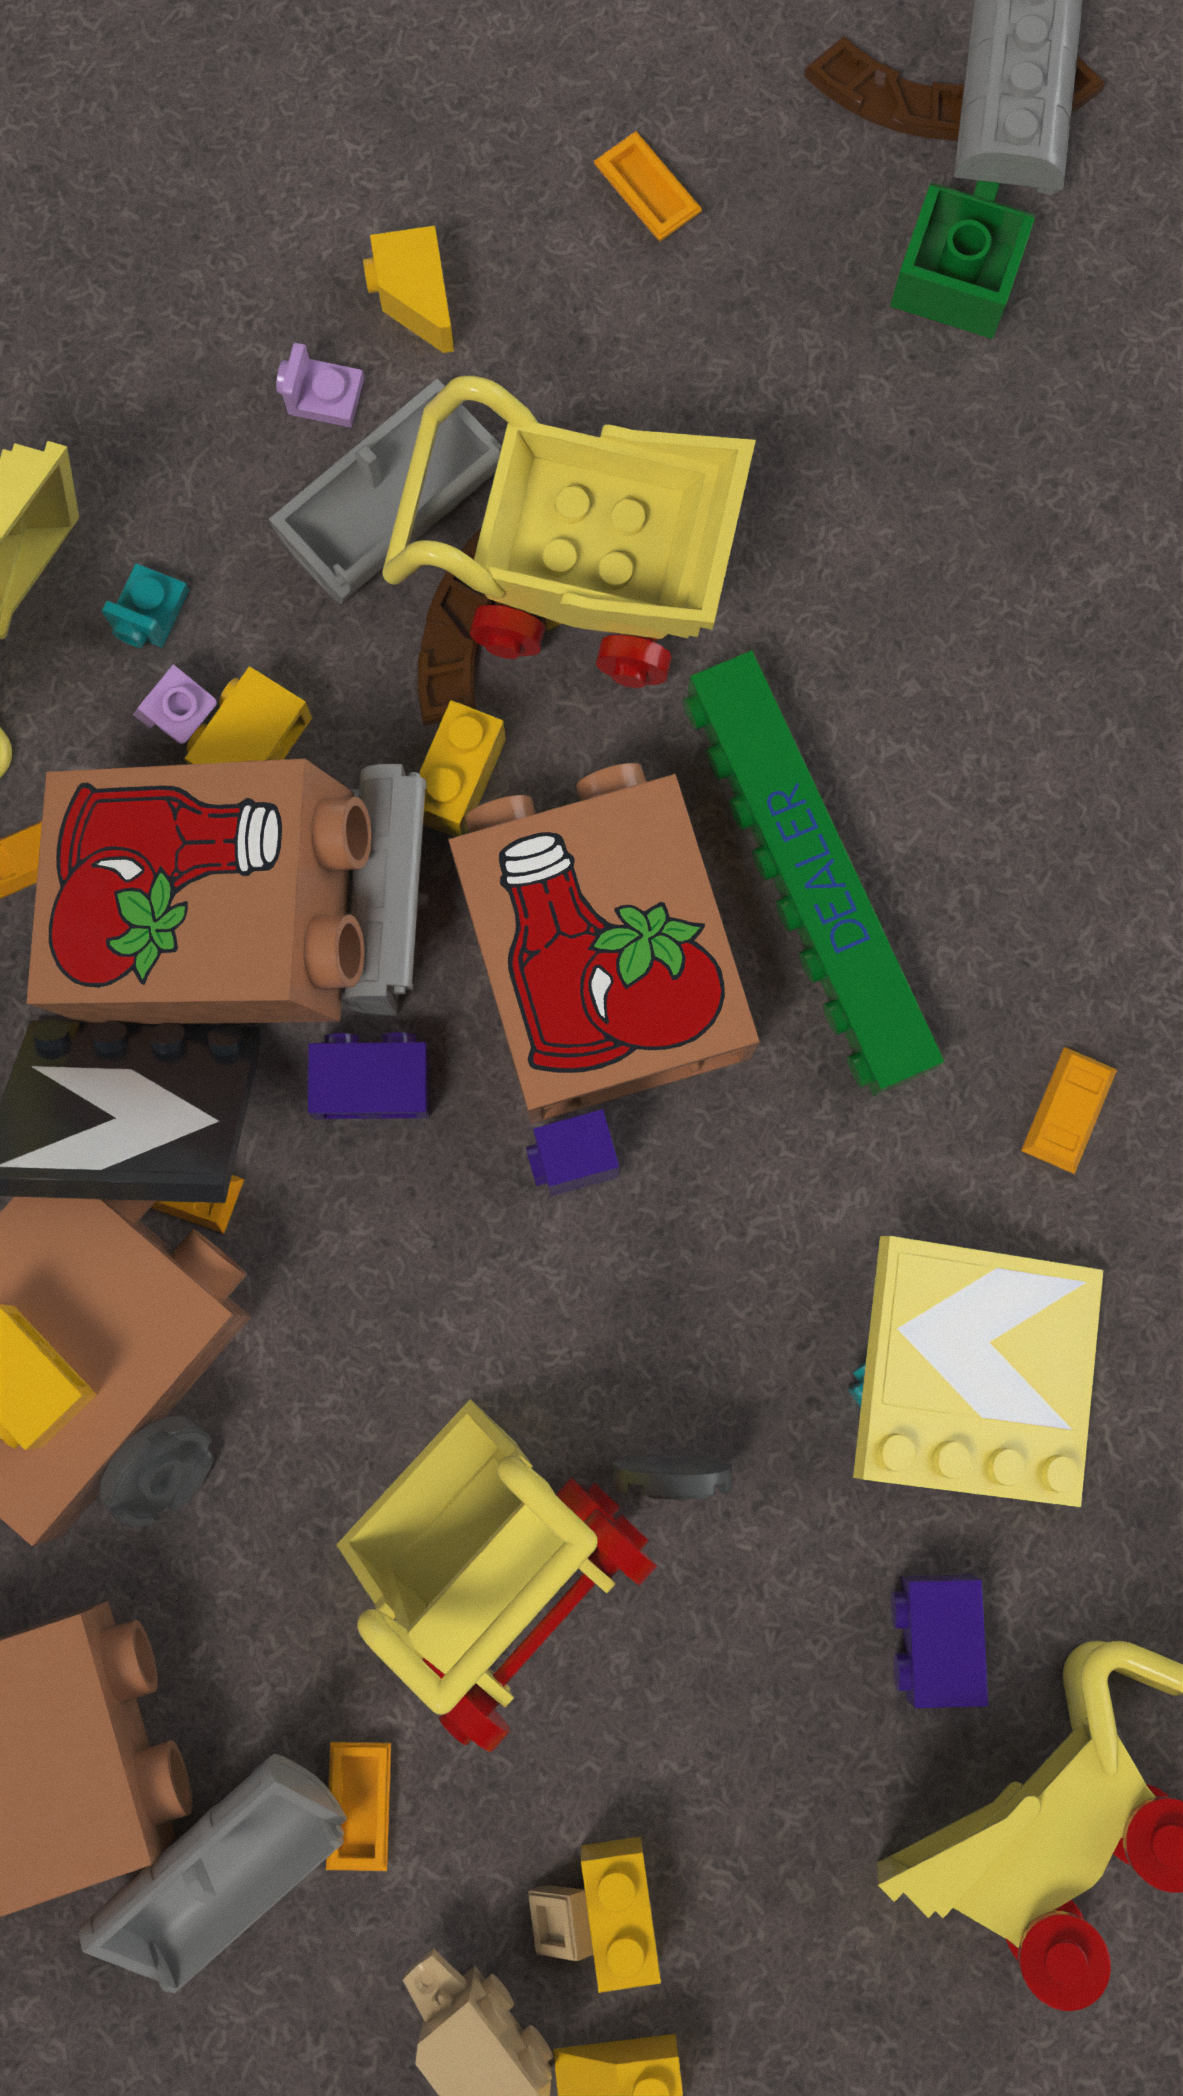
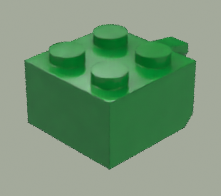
[890,180,1036,339]

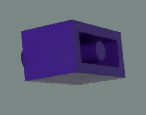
[308,1033,430,1120]
[525,1109,619,1196]
[891,1574,988,1708]

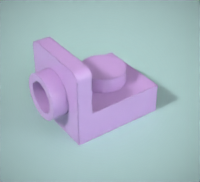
[276,342,364,428]
[133,664,217,744]

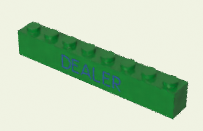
[683,650,945,1097]

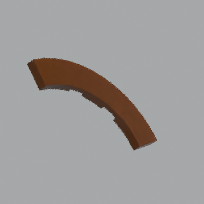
[804,36,1105,141]
[418,527,495,726]

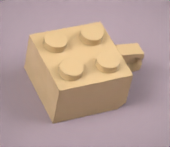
[403,1949,553,2096]

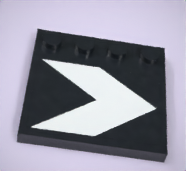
[0,1019,261,1203]

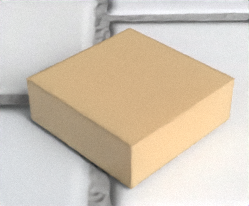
[528,1885,593,1961]

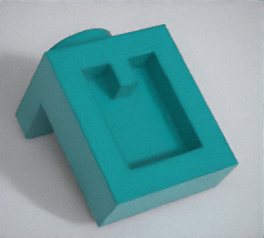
[101,563,189,648]

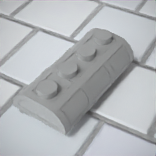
[953,0,1083,195]
[269,378,502,604]
[342,764,430,1016]
[79,1754,347,1993]

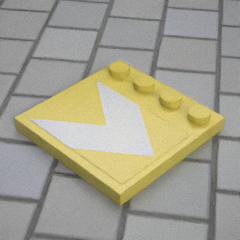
[853,1236,1103,1507]

